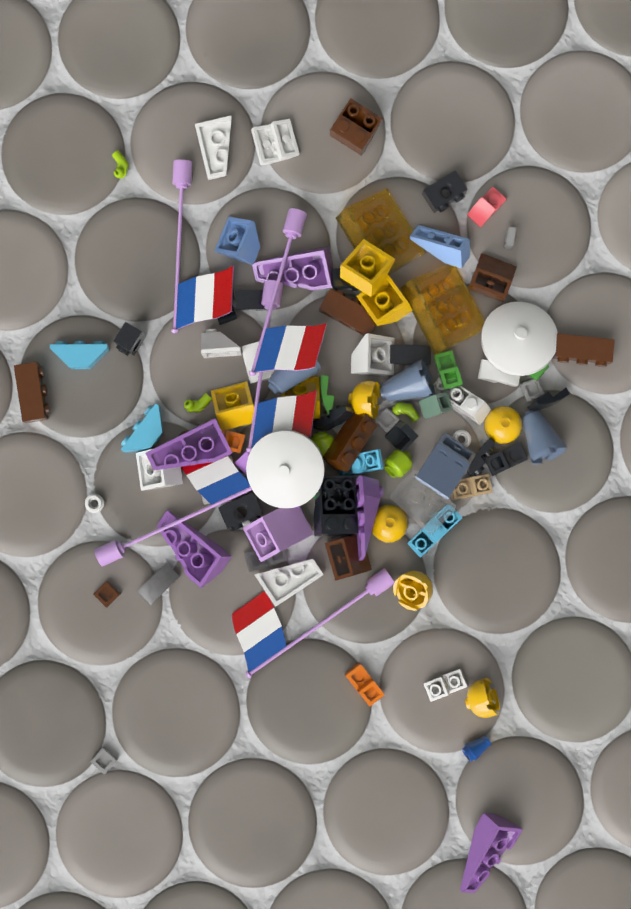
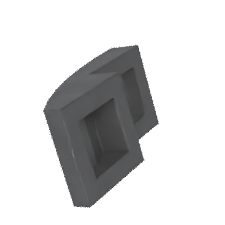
[244,550,288,572]
[137,563,180,606]

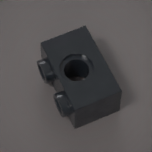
[422,170,468,213]
[113,321,146,356]
[218,492,263,531]

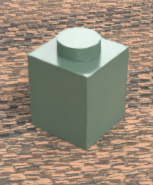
[419,392,453,419]

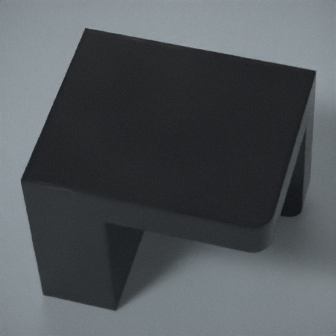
[385,420,418,452]

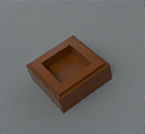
[93,581,121,608]

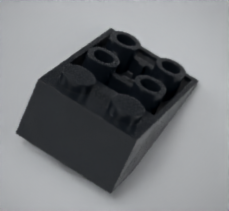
[313,476,359,536]

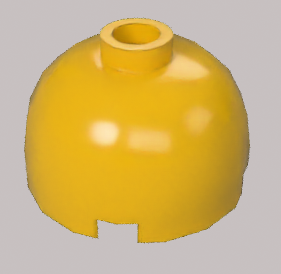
[348,381,381,419]
[484,406,522,444]
[372,505,408,543]
[393,570,433,611]
[465,678,500,718]

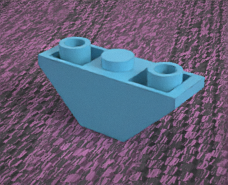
[50,341,110,369]
[121,403,164,453]
[338,449,384,476]
[407,504,462,558]

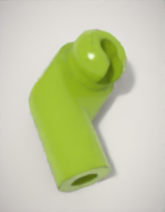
[112,150,129,179]
[184,393,212,413]
[392,402,421,423]

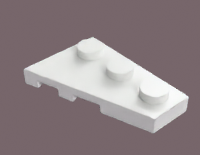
[195,115,232,180]
[254,559,324,607]

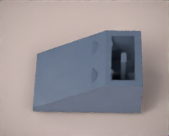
[415,432,476,500]

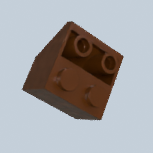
[330,98,383,156]
[468,253,517,302]
[325,534,372,581]

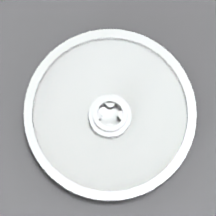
[481,302,558,376]
[246,430,325,508]

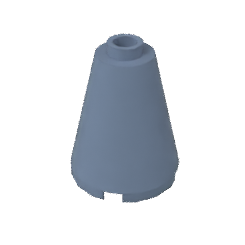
[380,359,435,402]
[268,361,321,394]
[522,410,567,465]

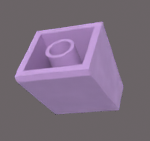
[243,507,314,562]

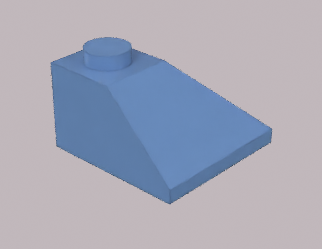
[214,216,260,265]

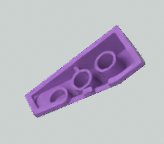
[252,246,333,291]
[145,418,232,470]
[356,476,383,561]
[157,510,232,588]
[460,813,523,893]

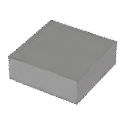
[504,227,516,250]
[519,379,545,402]
[373,407,400,434]
[90,747,118,775]

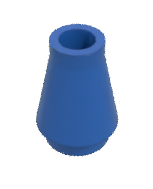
[462,735,492,762]

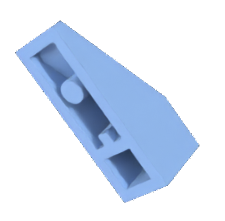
[410,225,470,268]

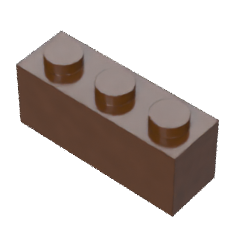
[319,289,376,336]
[552,333,615,367]
[14,362,50,423]
[323,413,377,471]

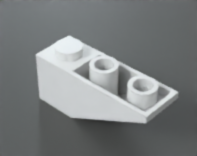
[433,377,491,425]

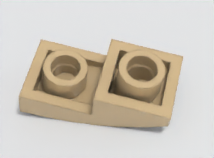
[451,474,493,500]

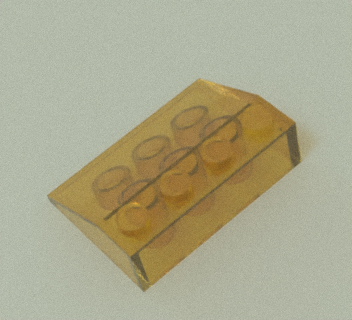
[336,189,427,275]
[400,264,485,355]

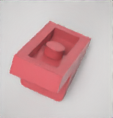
[467,187,507,228]

